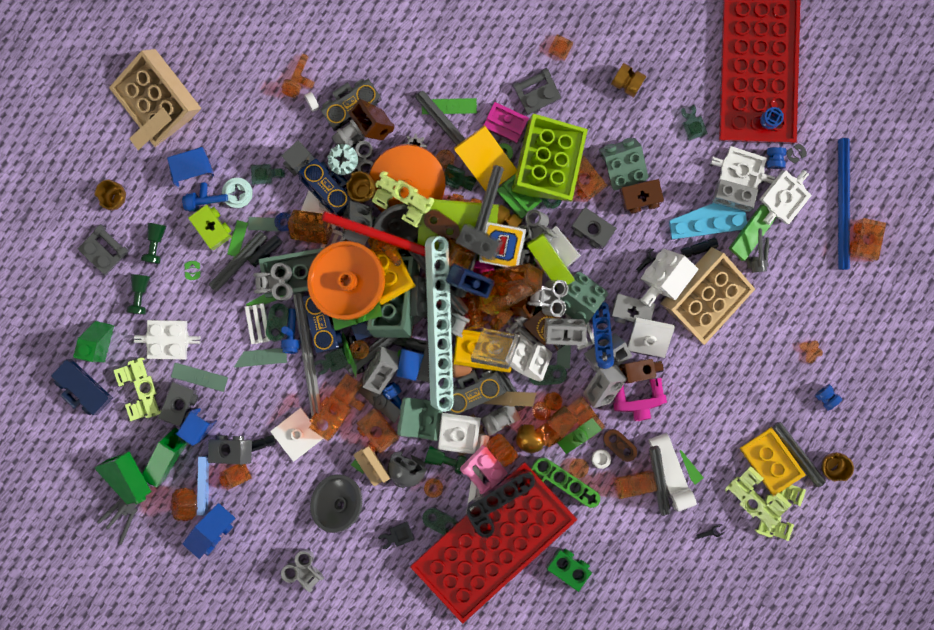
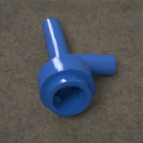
[182,182,228,212]
[281,309,300,354]
[381,382,402,414]

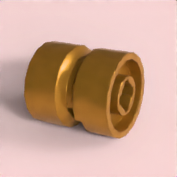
[611,63,646,98]
[497,204,523,227]

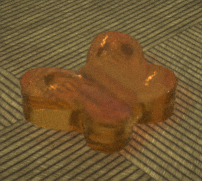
[799,340,823,363]

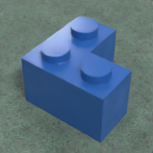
[182,503,236,559]

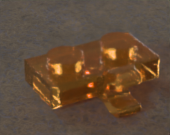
[325,373,366,416]

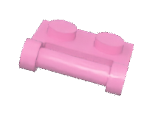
[460,445,508,495]

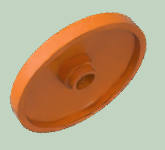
[369,144,445,212]
[307,241,385,320]

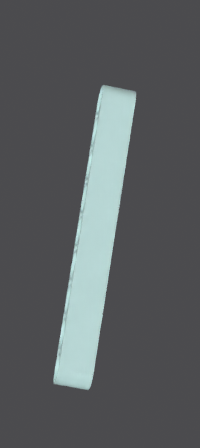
[425,236,453,412]

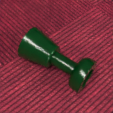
[141,223,167,264]
[126,274,150,315]
[424,446,466,475]

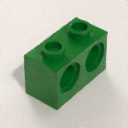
[546,548,592,592]

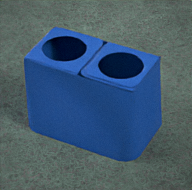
[167,147,214,187]
[396,347,424,381]
[176,408,217,446]

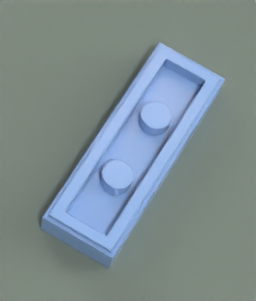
[197,456,209,516]

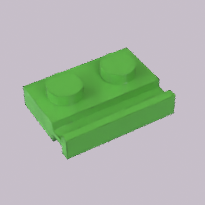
[497,174,542,219]

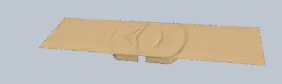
[129,108,172,150]
[483,392,536,406]

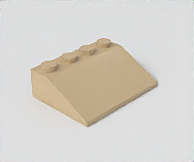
[109,49,202,147]
[660,247,755,345]

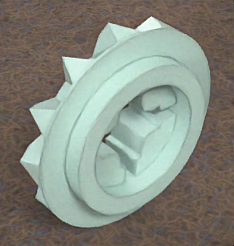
[327,144,358,175]
[222,178,253,208]

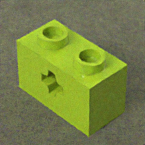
[188,205,232,250]

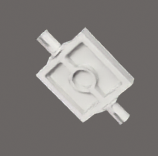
[710,146,775,189]
[759,170,812,225]
[134,320,201,359]

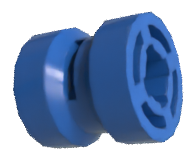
[760,107,784,130]
[766,147,786,169]
[815,384,842,411]

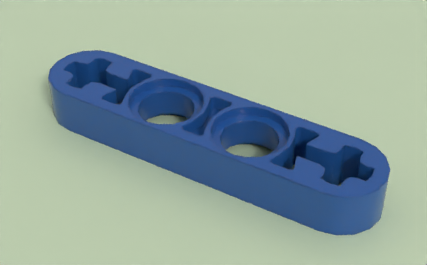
[592,301,614,369]

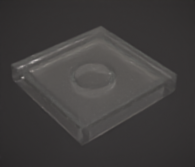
[471,328,520,369]

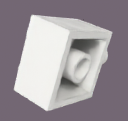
[640,248,699,307]

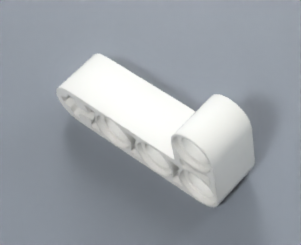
[648,432,697,512]

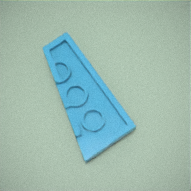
[669,203,747,240]

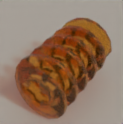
[462,292,489,330]

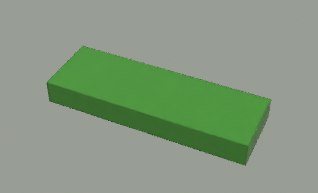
[728,204,777,261]

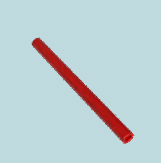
[321,211,452,264]

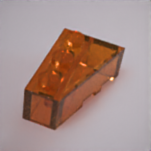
[478,263,543,316]

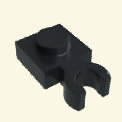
[378,521,415,549]

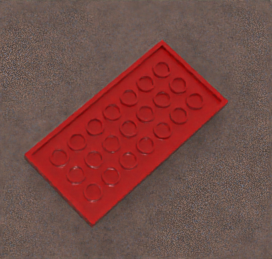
[719,0,801,144]
[410,461,577,624]

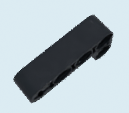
[466,470,535,538]

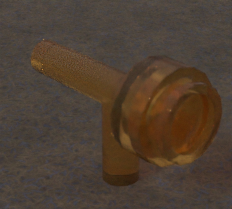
[281,54,315,98]
[368,238,402,266]

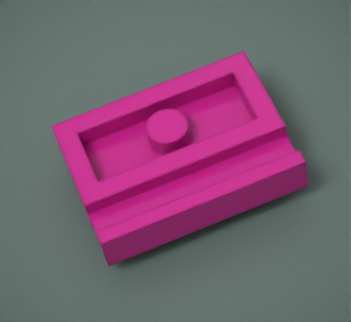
[483,102,529,144]

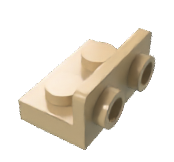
[354,444,390,486]

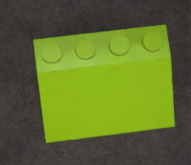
[512,114,588,201]
[417,199,499,262]

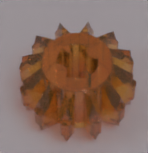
[486,434,518,467]
[170,488,198,521]

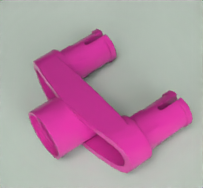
[613,378,667,421]

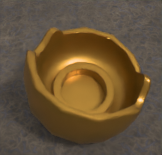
[346,171,375,203]
[95,179,126,211]
[516,424,545,454]
[821,452,854,482]

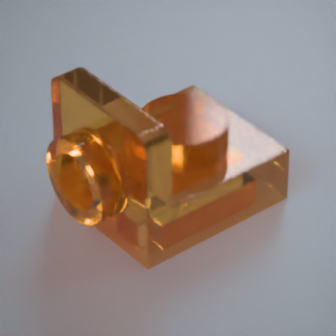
[219,464,252,490]

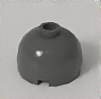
[388,452,427,488]

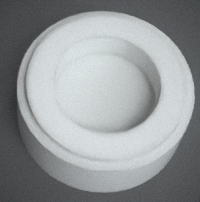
[304,92,319,112]
[591,449,611,469]

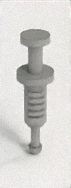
[505,306,537,335]
[504,316,538,344]

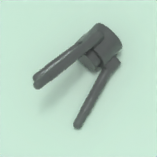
[746,228,770,273]
[97,498,138,545]

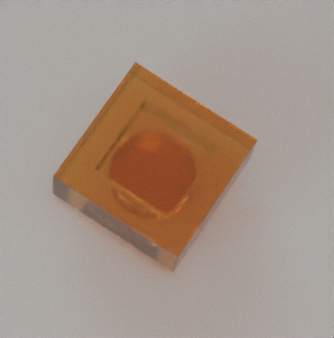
[548,34,574,60]

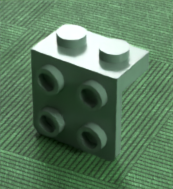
[599,138,648,190]
[560,272,608,324]
[397,397,444,441]

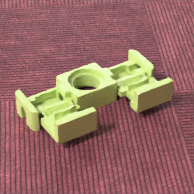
[372,171,434,227]
[113,358,161,421]
[725,467,791,531]
[755,485,806,541]

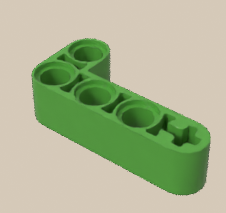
[531,457,600,508]

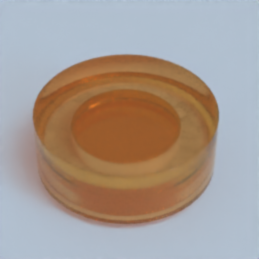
[569,458,589,478]

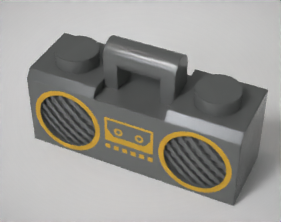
[320,78,382,132]
[443,370,507,415]

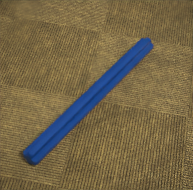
[838,138,850,270]

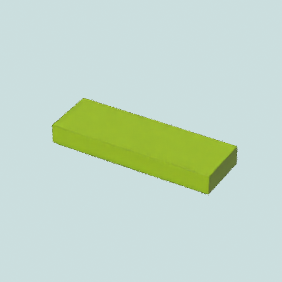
[527,233,575,288]

